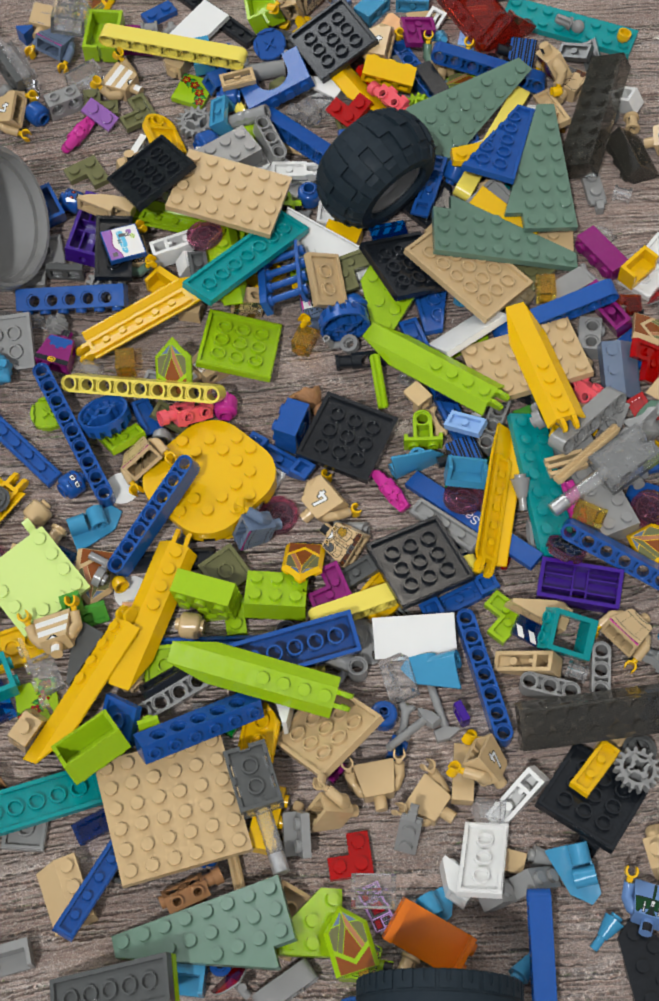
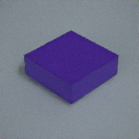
[453,700,470,728]

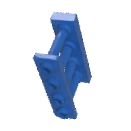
[258,239,310,316]

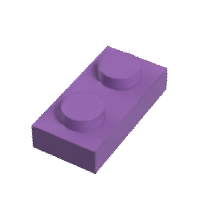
[81,97,119,133]

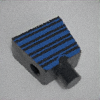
[495,37,538,68]
[436,435,484,468]

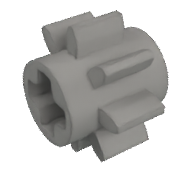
[45,313,68,336]

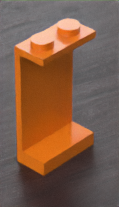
[381,896,478,969]

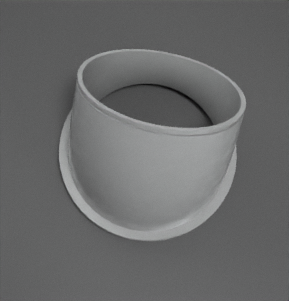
[0,145,50,292]

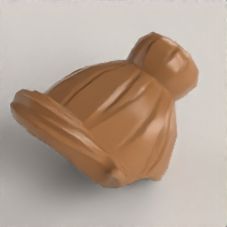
[284,386,322,416]

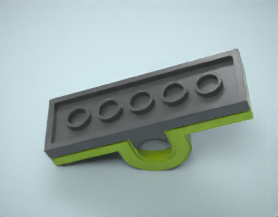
[49,952,180,1001]

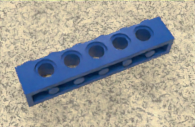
[15,283,129,316]
[133,693,264,765]

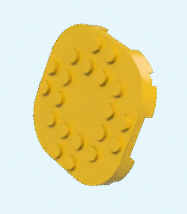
[143,420,277,541]

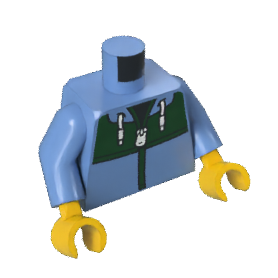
[621,865,659,937]

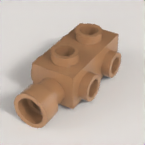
[158,866,225,914]

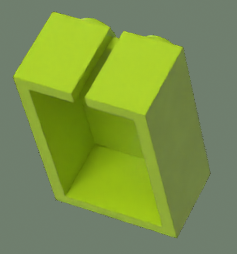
[244,0,286,34]
[82,9,126,63]
[169,568,243,620]
[243,570,309,621]
[51,709,131,786]

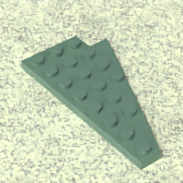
[405,58,532,163]
[504,104,578,232]
[432,196,578,271]
[111,875,297,971]

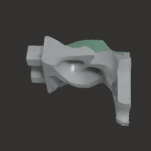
[618,400,659,448]

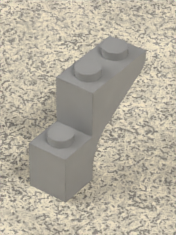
[478,865,562,913]

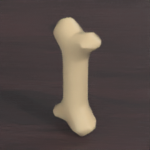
[423,406,448,436]

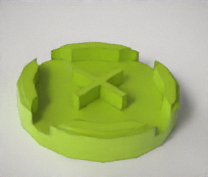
[30,397,68,431]

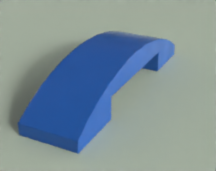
[410,155,448,219]
[249,431,316,481]
[418,573,500,614]

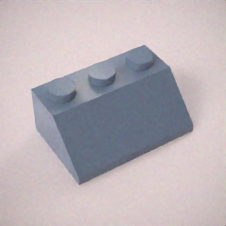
[597,340,641,400]

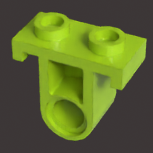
[403,410,443,451]

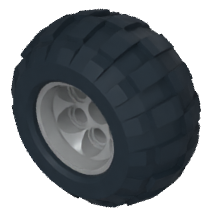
[316,107,436,229]

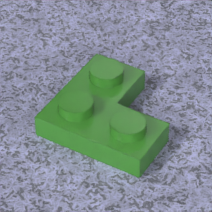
[58,590,110,626]

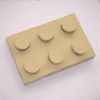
[304,252,347,308]

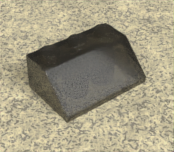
[604,126,659,184]

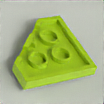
[360,265,415,330]
[276,888,343,958]

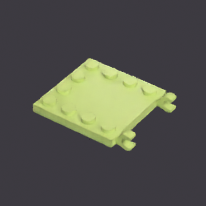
[0,518,91,639]

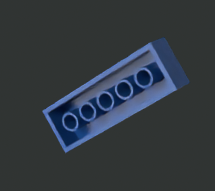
[228,609,362,668]

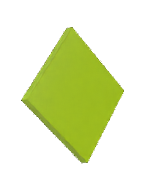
[195,309,282,383]

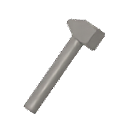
[427,686,460,744]
[386,708,441,752]

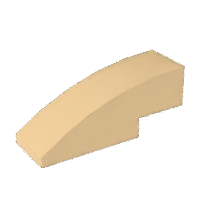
[77,194,136,217]
[451,743,474,806]

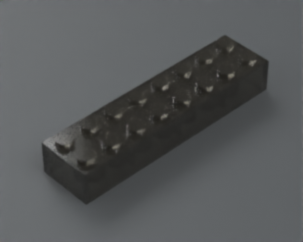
[563,52,631,179]
[515,683,659,752]

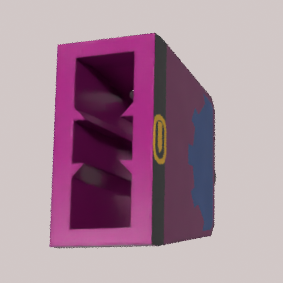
[34,330,77,375]

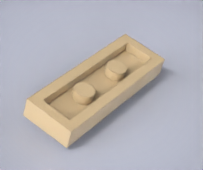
[533,88,572,129]

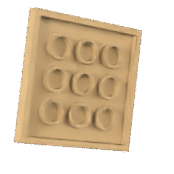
[277,687,384,778]

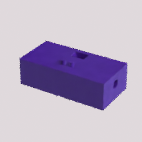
[65,190,98,268]
[535,556,624,613]

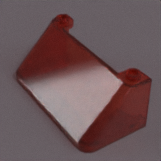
[436,0,536,53]

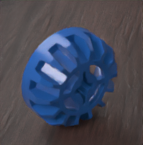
[318,300,370,342]
[78,395,132,440]

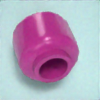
[213,392,238,421]

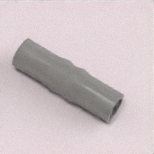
[228,104,271,129]

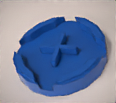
[253,28,287,62]

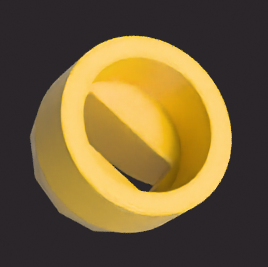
[617,28,632,43]
[111,576,129,593]

